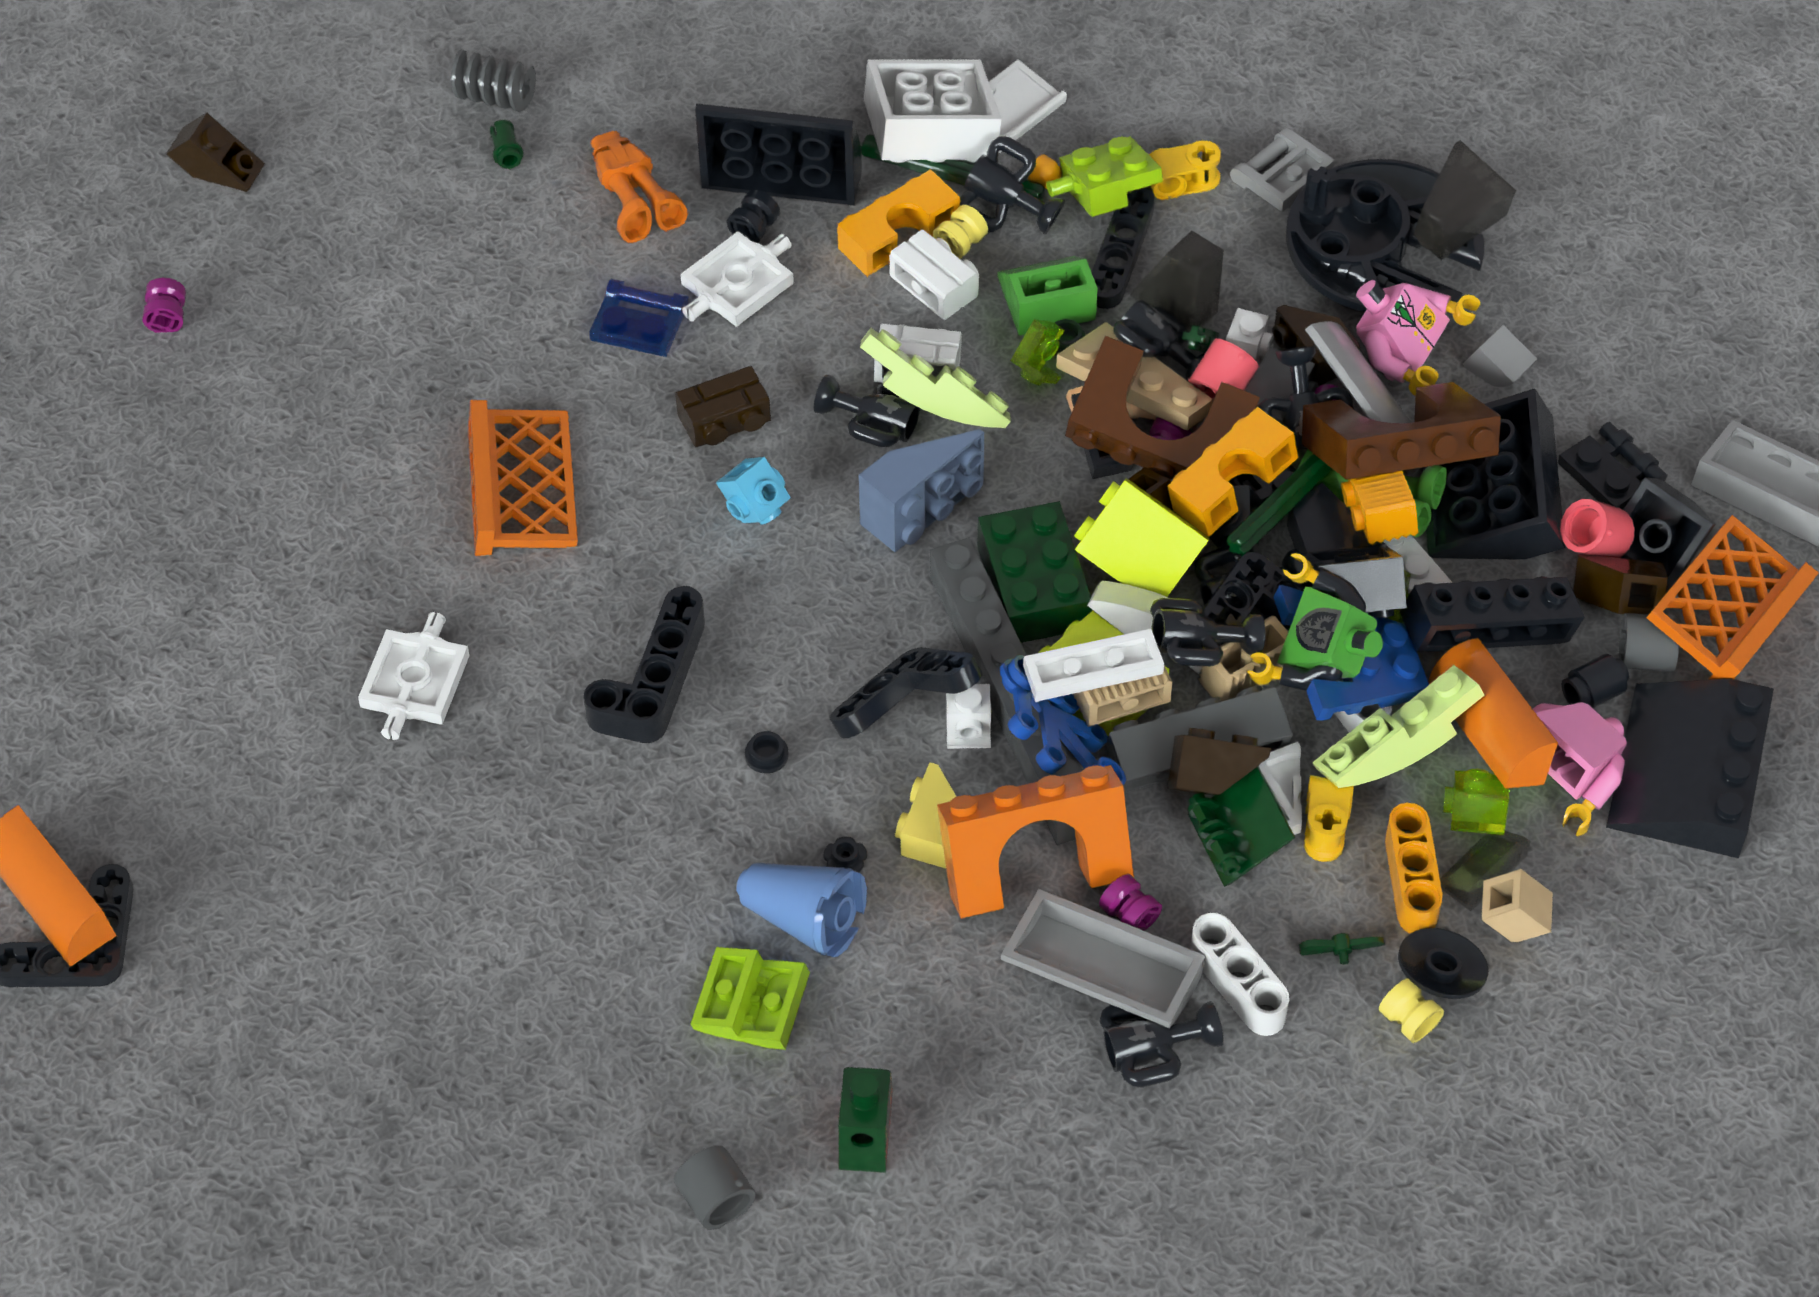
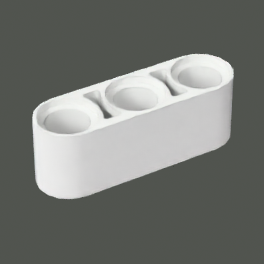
[1190,913,1289,1036]

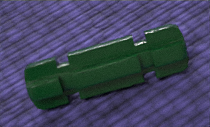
[1182,325,1219,353]

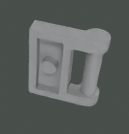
[1230,128,1335,212]

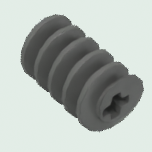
[451,49,536,112]

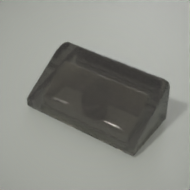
[1440,827,1531,911]

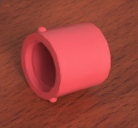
[1188,338,1259,400]
[1560,499,1635,558]

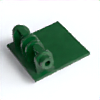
[1187,766,1296,887]

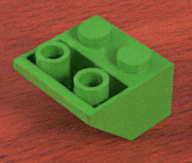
[997,256,1098,336]

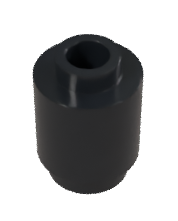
[1561,654,1629,708]

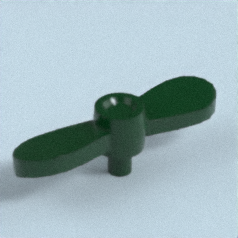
[1298,933,1385,965]

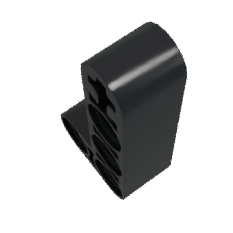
[583,586,705,743]

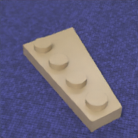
[1056,322,1213,430]

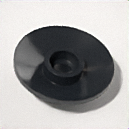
[1398,928,1489,999]

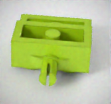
[1046,136,1163,217]

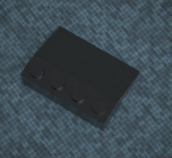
[695,103,862,206]
[1422,388,1565,559]
[1606,679,1774,859]

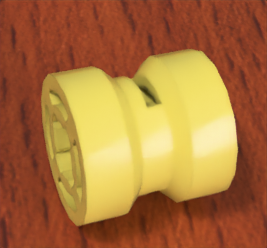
[933,205,988,259]
[1379,978,1444,1043]

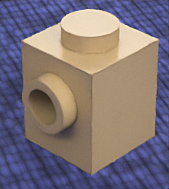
[1482,869,1553,942]

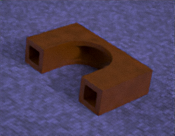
[1065,335,1260,480]
[1302,382,1501,480]

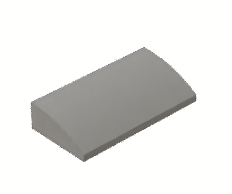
[1305,322,1421,476]
[1691,420,1819,547]
[1001,889,1206,1028]

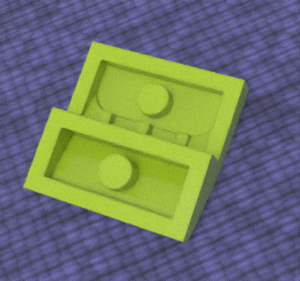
[690,947,810,1050]

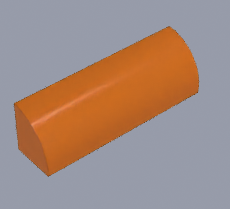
[1428,638,1558,789]
[0,805,117,967]

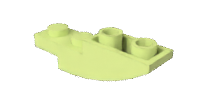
[860,328,1011,428]
[1312,665,1484,788]

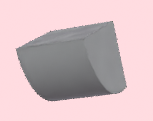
[1462,325,1537,387]

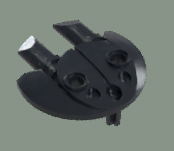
[1286,159,1484,312]

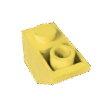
[895,762,957,868]

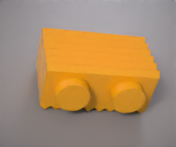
[1341,471,1418,545]

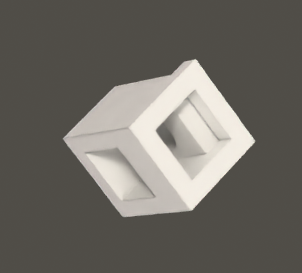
[1226,308,1274,365]
[946,684,991,749]

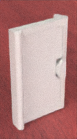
[989,60,1067,153]

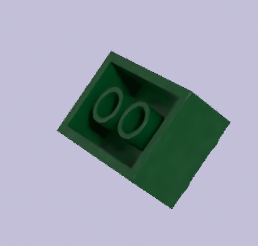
[977,501,1092,643]

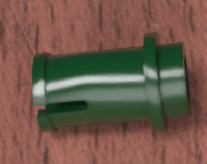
[490,120,524,169]

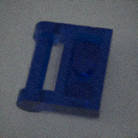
[589,279,688,357]

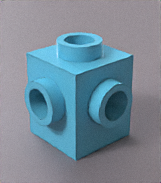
[716,457,791,525]

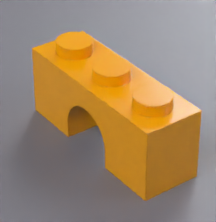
[837,169,960,276]
[1167,407,1298,537]

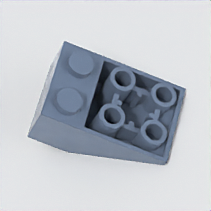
[859,429,984,552]

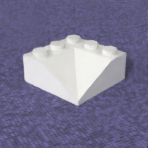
[864,60,1002,163]

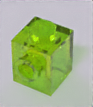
[1442,769,1509,835]

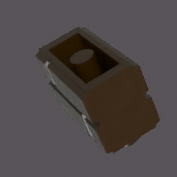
[675,365,771,448]

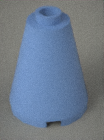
[737,863,867,957]

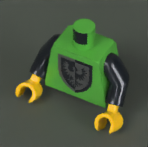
[1247,553,1383,691]

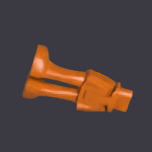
[591,131,688,243]

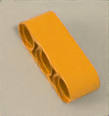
[1385,802,1443,933]

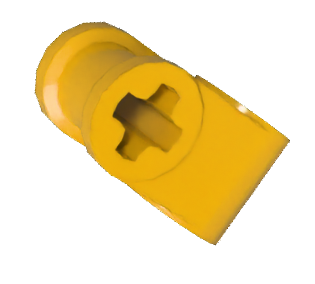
[1149,140,1221,200]
[1304,775,1354,862]

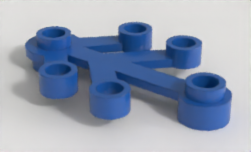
[1000,655,1126,785]

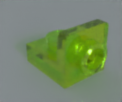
[1010,319,1064,386]

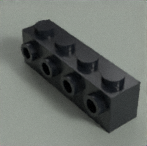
[1400,576,1585,652]

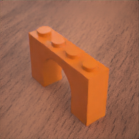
[937,765,1134,919]

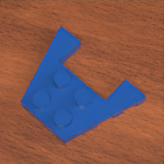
[1273,585,1429,721]

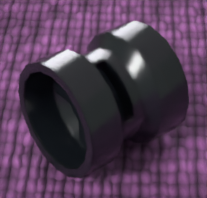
[727,189,780,243]

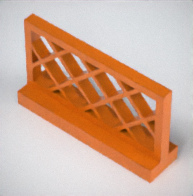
[468,400,578,556]
[1646,515,1819,680]

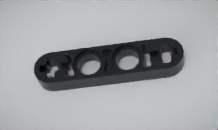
[1092,187,1155,309]

